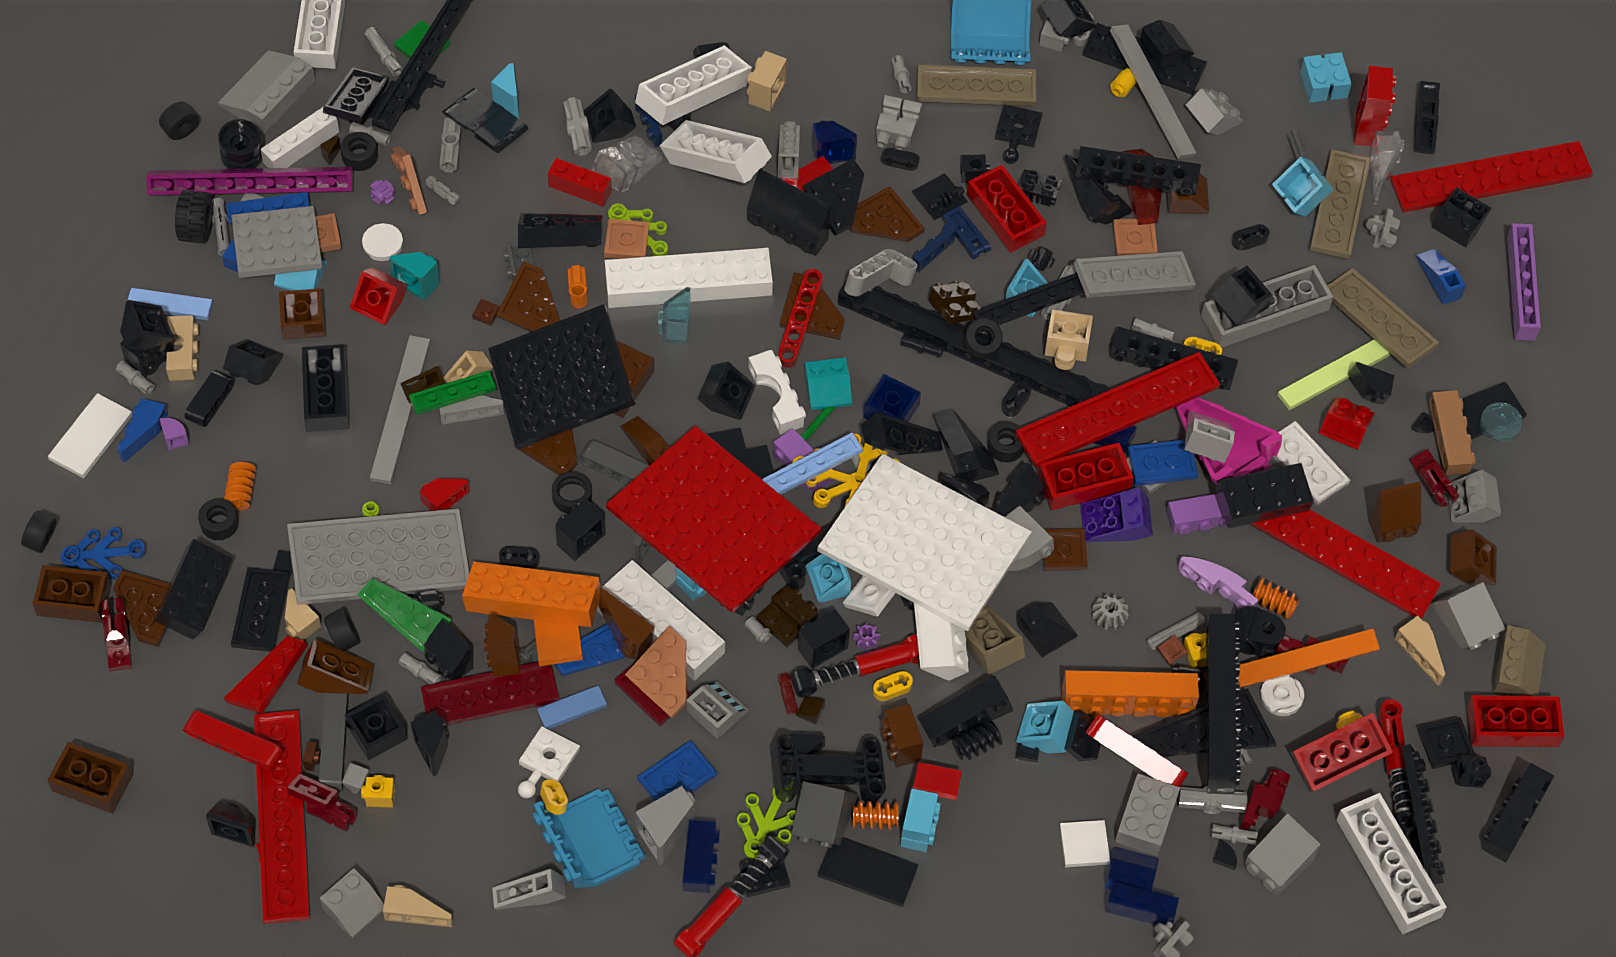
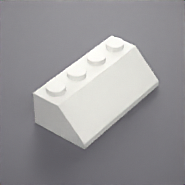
[914,603,969,681]

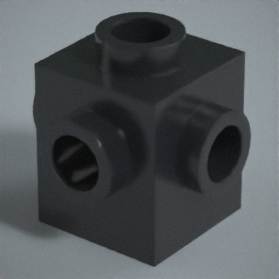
[1453,755,1491,788]

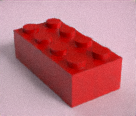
[1354,65,1396,147]
[967,165,1047,253]
[1037,443,1134,511]
[1467,695,1565,748]
[1290,713,1393,792]

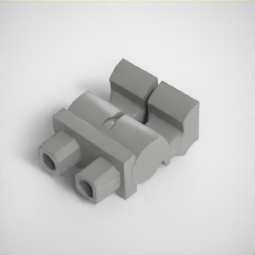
[876,95,922,151]

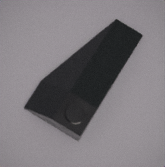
[1064,154,1133,225]
[861,412,943,455]

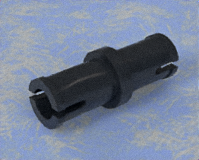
[901,333,944,358]

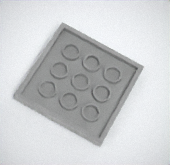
[231,206,322,278]

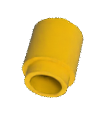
[1110,68,1137,97]

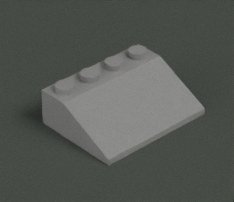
[218,50,315,133]

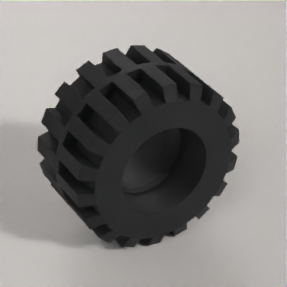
[175,190,213,243]

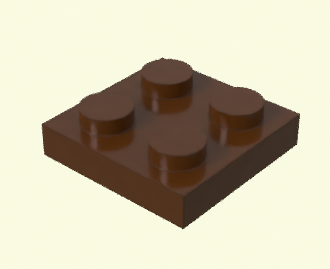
[1043,528,1088,571]

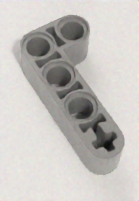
[844,249,917,296]

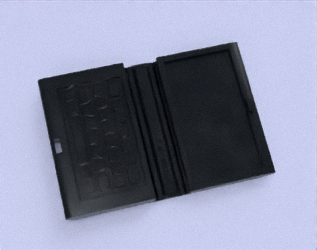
[442,88,529,153]

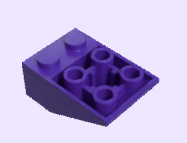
[1080,487,1153,542]

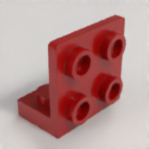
[1319,397,1375,450]

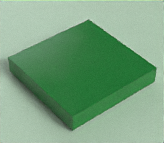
[394,20,450,59]

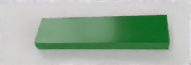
[409,370,496,415]

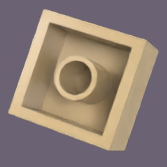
[747,51,787,111]

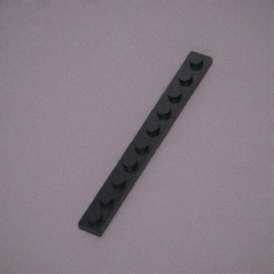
[371,0,472,132]

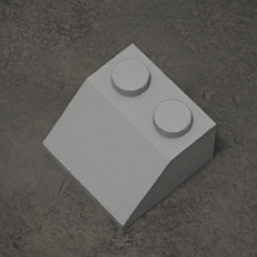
[319,868,384,939]

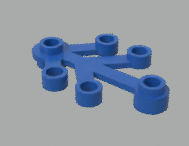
[61,527,146,580]

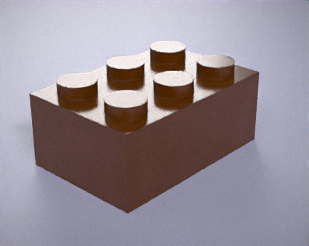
[613,341,654,418]
[33,565,111,623]
[47,742,133,814]

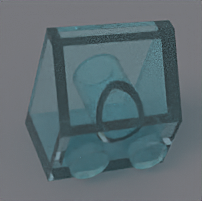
[658,287,691,344]

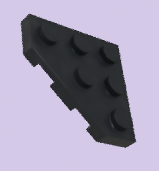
[802,158,864,236]

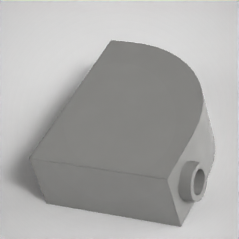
[1005,506,1054,571]

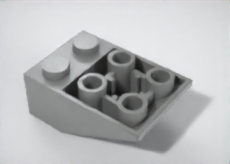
[1184,410,1235,463]

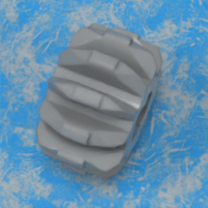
[1092,593,1129,631]

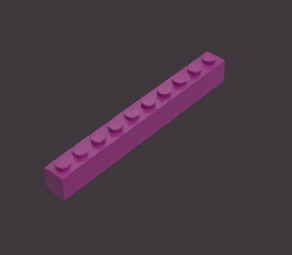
[146,167,354,195]

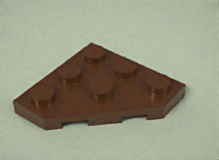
[849,186,925,242]
[496,262,560,332]
[780,272,845,340]
[514,429,578,476]
[113,570,170,647]

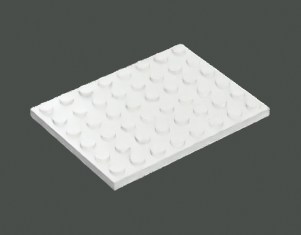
[817,454,1032,631]

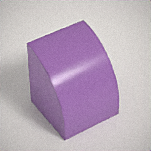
[160,418,189,450]

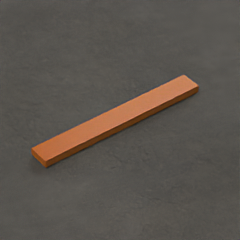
[1204,628,1380,688]

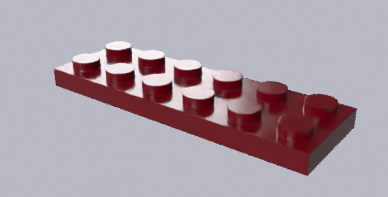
[420,662,559,726]

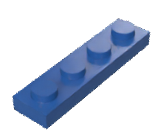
[226,192,309,225]

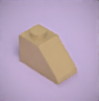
[444,350,493,383]
[285,588,321,640]

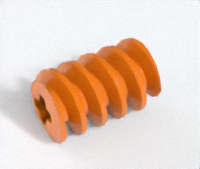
[223,462,256,511]
[1253,577,1301,620]
[852,800,899,830]

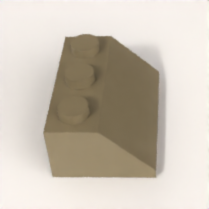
[1493,625,1546,696]

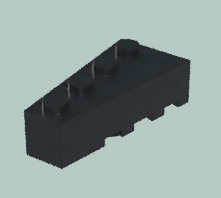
[518,213,602,248]
[919,676,1014,747]
[1482,763,1554,863]

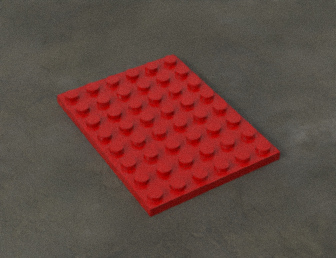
[606,425,821,613]

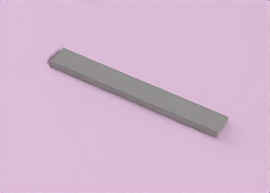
[1110,24,1196,159]
[370,335,431,485]

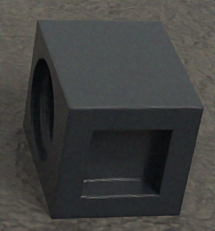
[960,154,990,183]

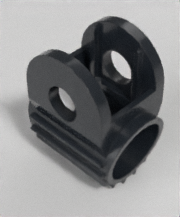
[1235,606,1286,657]

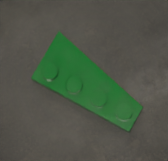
[357,578,452,652]

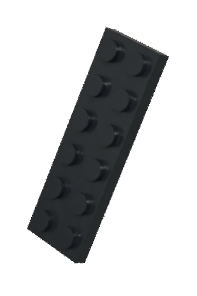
[1083,22,1207,95]
[1402,744,1446,884]

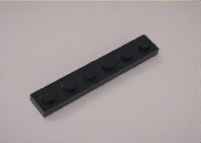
[973,273,1085,332]

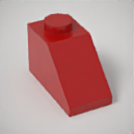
[419,478,470,511]

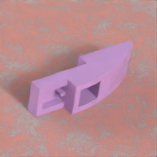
[1178,556,1258,609]

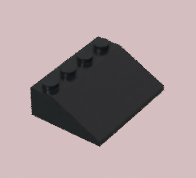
[747,169,830,256]

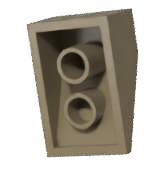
[964,605,1025,675]

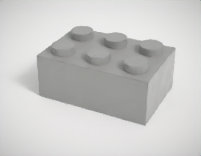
[1115,774,1180,856]

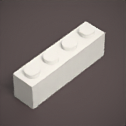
[261,107,339,168]

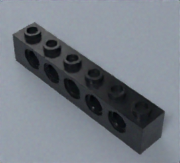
[1076,146,1201,195]
[1110,327,1238,391]

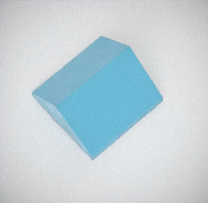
[491,63,519,118]
[1006,259,1048,317]
[274,260,327,291]
[806,554,851,603]

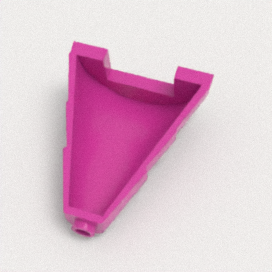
[1176,397,1282,486]

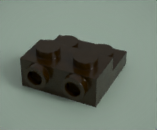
[928,280,981,324]
[756,586,818,647]

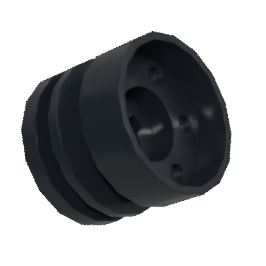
[218,119,262,169]

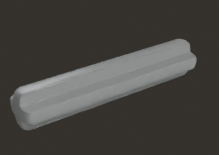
[1147,612,1205,650]

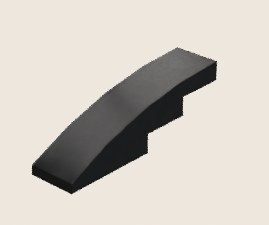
[1414,81,1440,154]

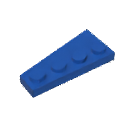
[554,624,648,677]

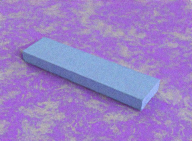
[128,288,213,320]

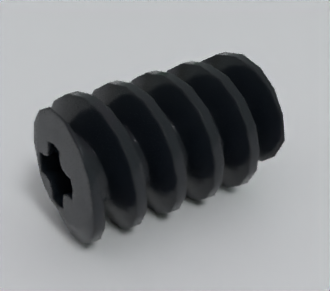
[952,721,1002,760]

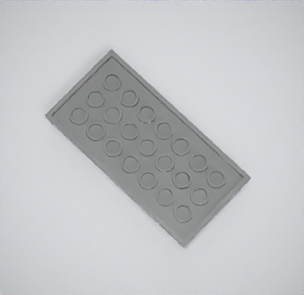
[287,509,469,605]

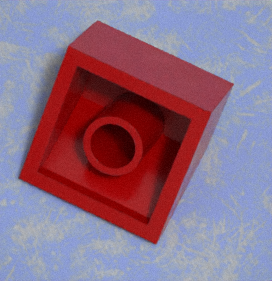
[349,268,408,325]

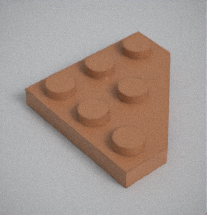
[390,146,427,215]
[625,626,688,719]

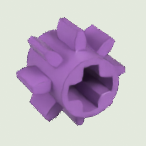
[369,180,395,204]
[853,623,881,651]

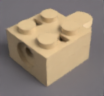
[1045,310,1093,370]

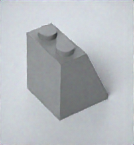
[1430,582,1505,650]
[635,786,695,865]
[1244,814,1321,895]

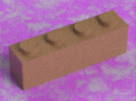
[1429,390,1475,475]

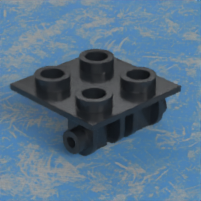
[1018,169,1063,207]
[912,173,968,220]

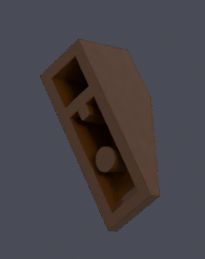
[620,416,670,465]

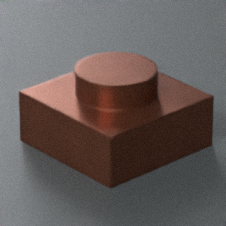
[472,299,500,326]
[1156,635,1188,665]
[303,741,321,772]

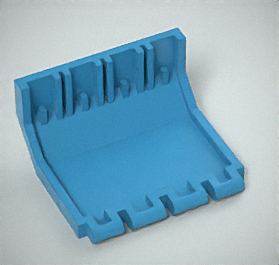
[951,0,1031,65]
[532,788,646,888]

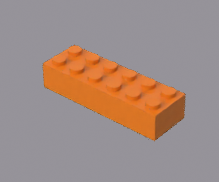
[462,561,601,627]
[1061,670,1199,718]

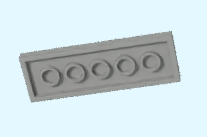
[1074,251,1196,298]

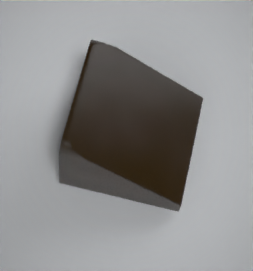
[320,136,341,165]
[796,697,825,724]

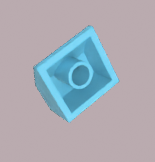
[1016,701,1074,754]

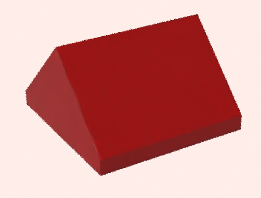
[913,762,962,800]

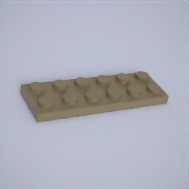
[917,65,1036,106]
[1310,149,1371,259]
[1327,268,1439,369]

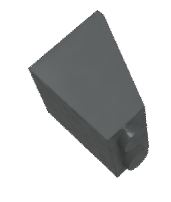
[792,782,858,848]

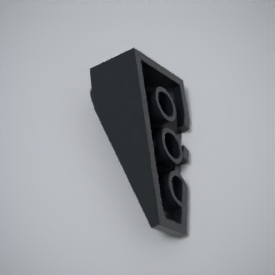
[932,408,999,481]
[990,462,1046,517]

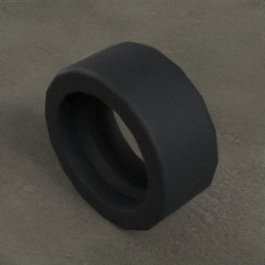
[552,472,592,514]

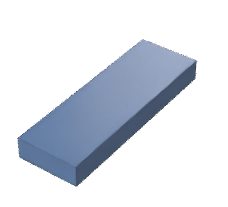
[537,685,607,729]

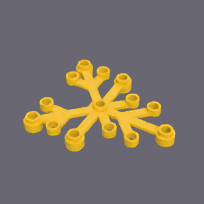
[792,434,901,508]

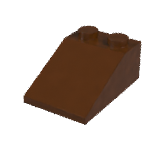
[1368,481,1421,543]
[599,589,655,661]
[297,639,375,694]

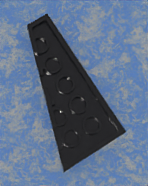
[1132,688,1277,757]

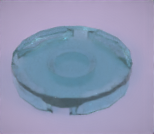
[1480,402,1523,442]

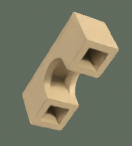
[166,315,199,381]

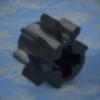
[1029,246,1055,271]

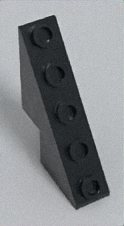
[707,428,774,479]

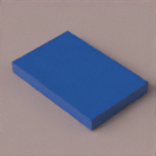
[1127,440,1198,486]
[637,740,717,801]

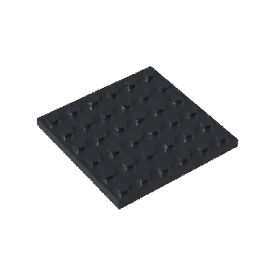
[488,304,636,450]

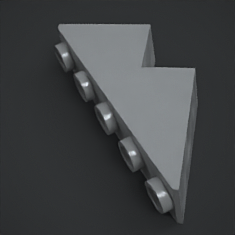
[778,121,800,179]

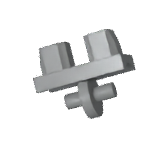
[1366,208,1400,249]
[1152,921,1194,957]

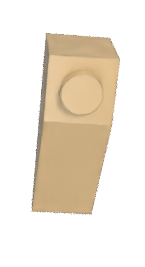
[1395,616,1446,686]
[383,885,453,927]

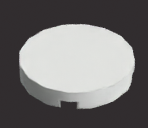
[362,223,403,261]
[1260,675,1304,716]

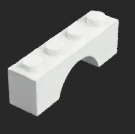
[748,350,806,435]

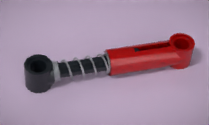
[790,634,920,698]
[1377,699,1417,839]
[674,835,790,957]

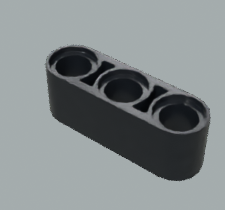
[184,370,235,427]

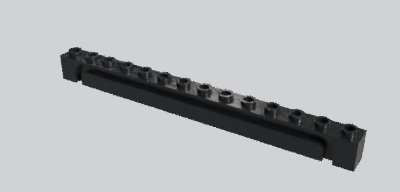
[838,282,1111,407]

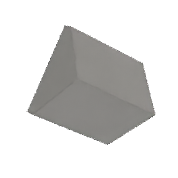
[342,763,368,794]

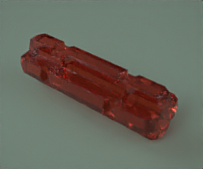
[778,673,798,715]

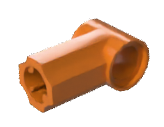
[567,265,588,309]

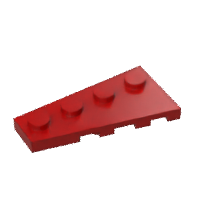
[224,636,307,714]

